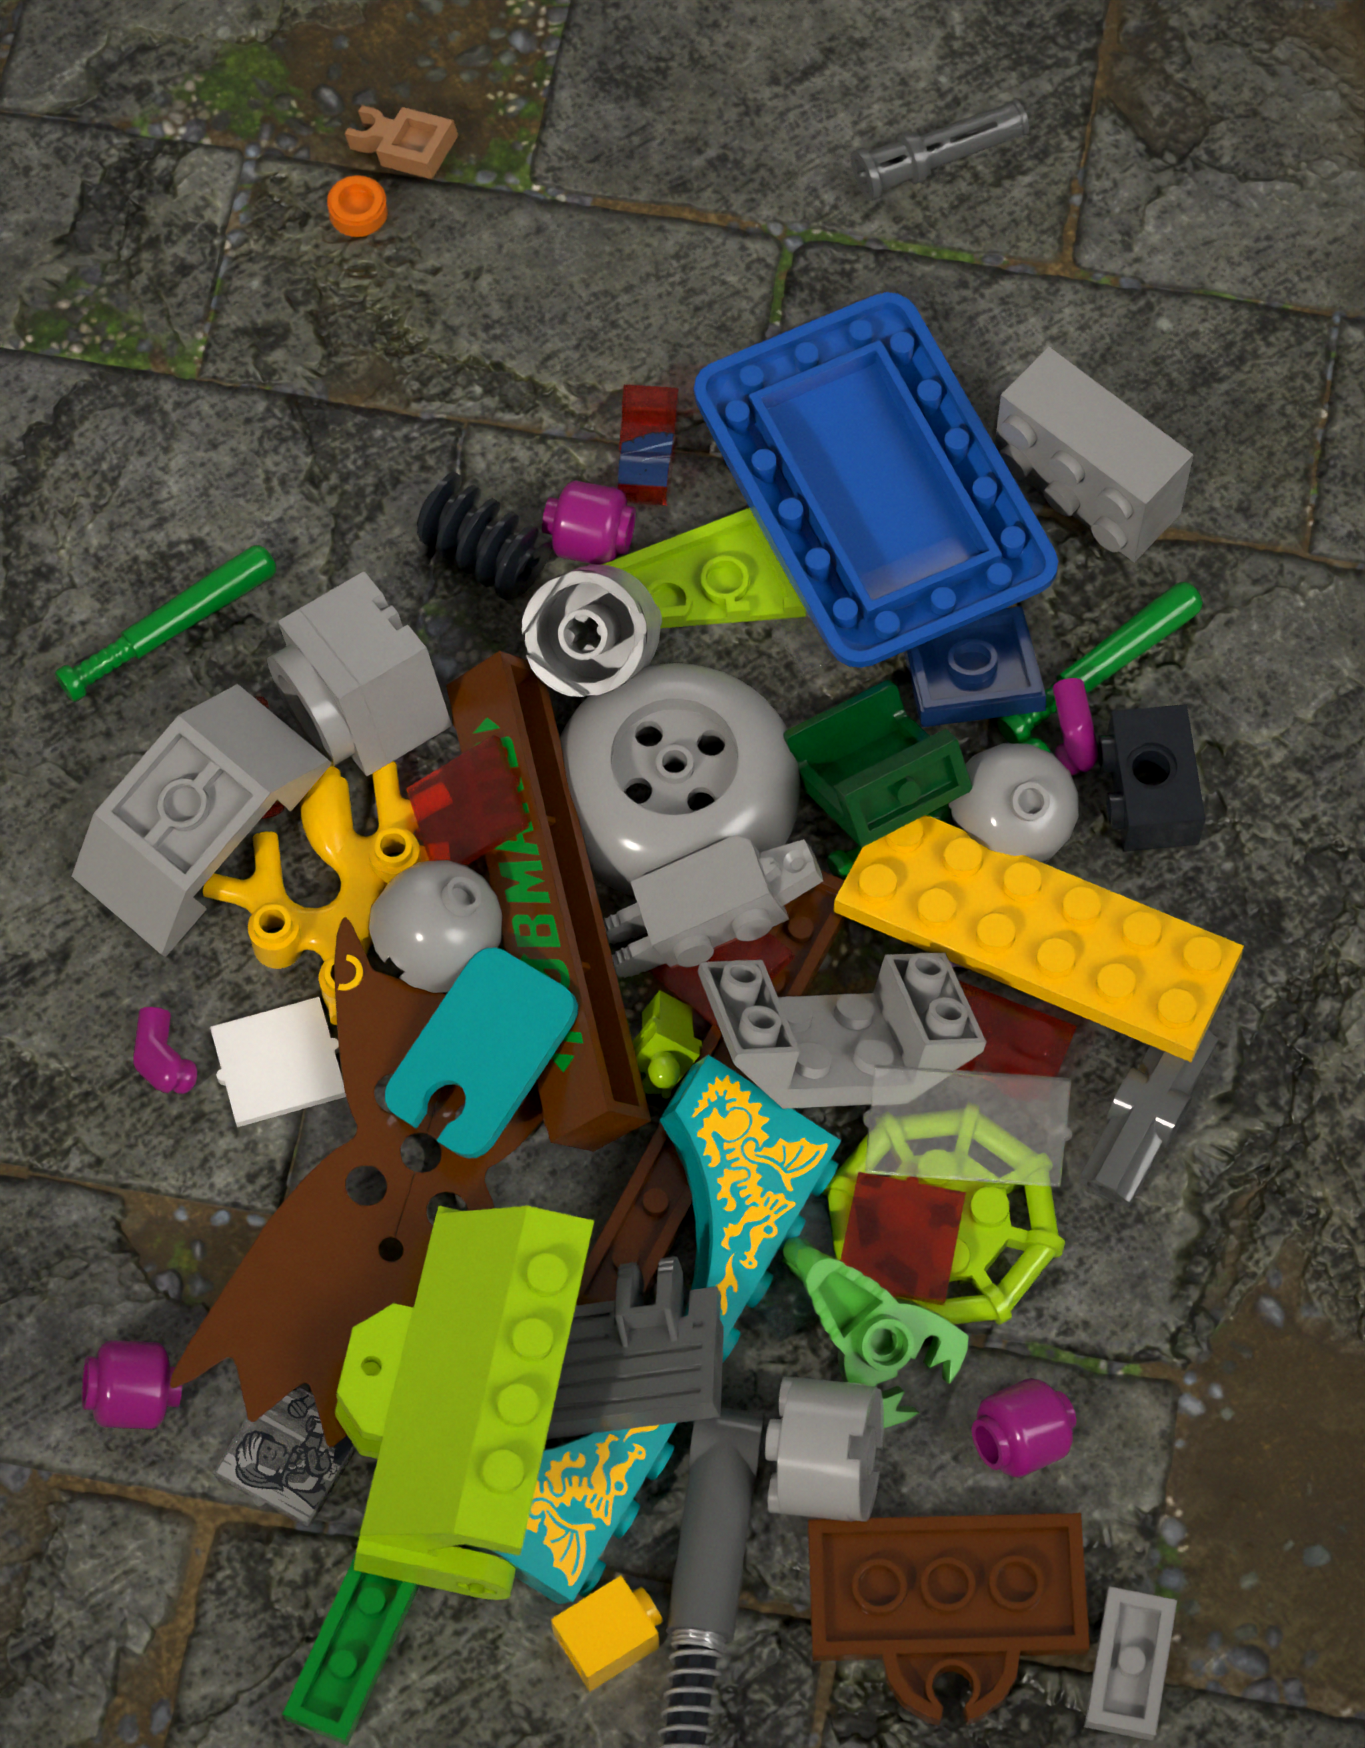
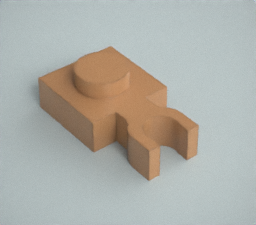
[345,105,458,179]

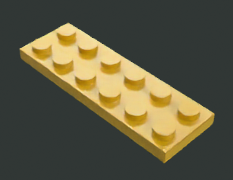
[834,815,1244,1062]

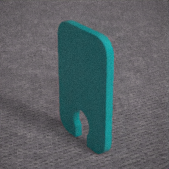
[385,947,578,1158]

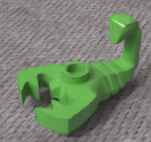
[782,1237,968,1428]

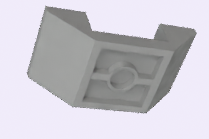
[71,684,332,957]
[698,953,986,1109]

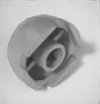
[948,743,1079,862]
[369,860,502,993]

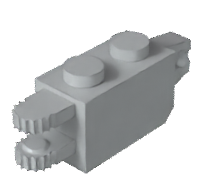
[604,835,823,978]

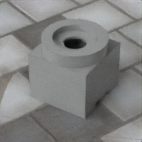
[267,571,452,777]

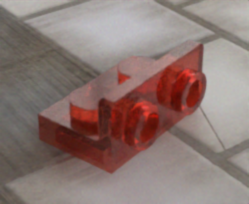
[952,980,1077,1102]

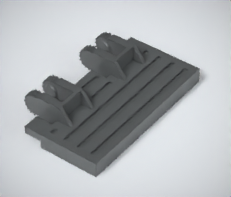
[546,1257,724,1439]

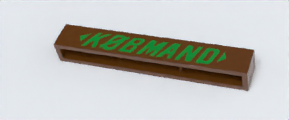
[446,651,651,1152]

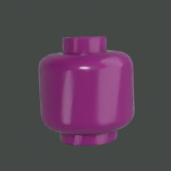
[542,481,636,565]
[82,1340,182,1430]
[972,1378,1076,1478]

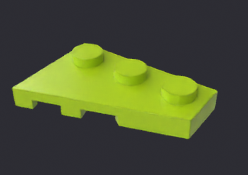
[601,508,806,628]

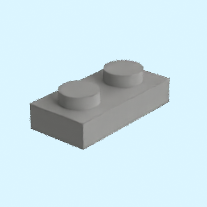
[1084,1587,1177,1741]

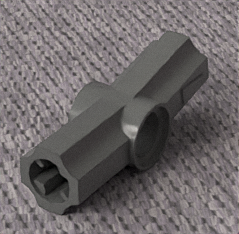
[1079,1029,1219,1208]

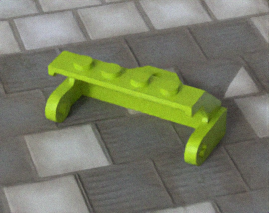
[335,1206,594,1600]

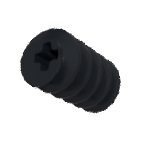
[417,471,553,601]

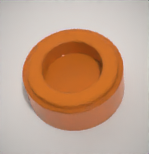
[327,175,388,237]

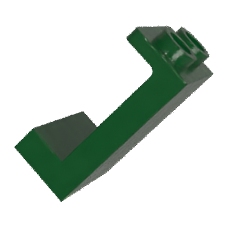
[783,680,972,847]

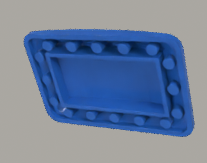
[694,292,1058,668]

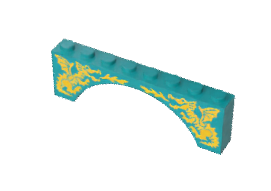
[463,1055,841,1605]

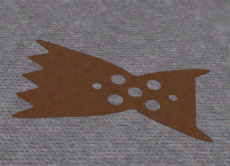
[170,917,543,1447]

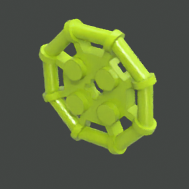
[822,1101,1065,1325]

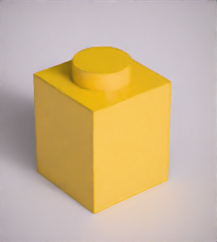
[551,1575,663,1692]

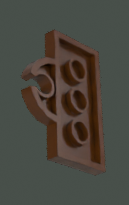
[808,1513,1090,1726]

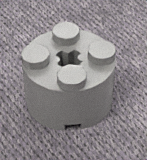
[522,564,662,697]
[765,1376,884,1522]

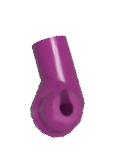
[1053,678,1099,775]
[133,1007,198,1094]

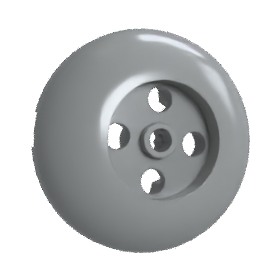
[559,663,801,898]

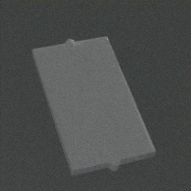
[863,1064,1072,1187]

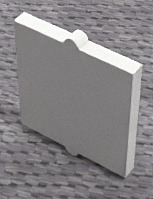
[210,997,346,1127]

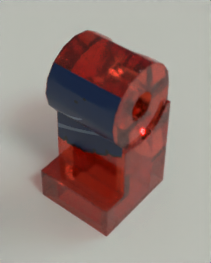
[618,384,679,506]

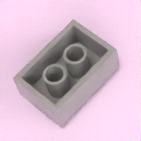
[995,346,1194,563]

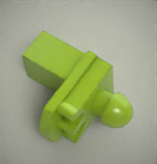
[632,990,702,1099]

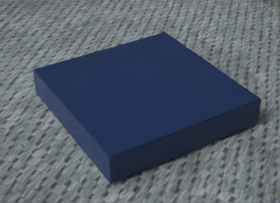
[904,606,1046,728]

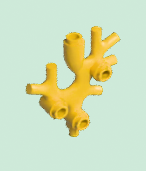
[203,761,456,1025]

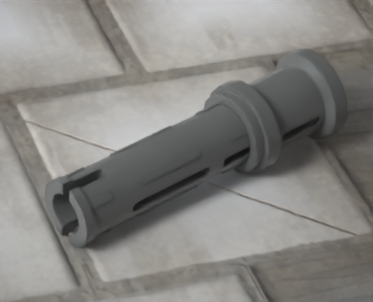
[851,99,1029,201]

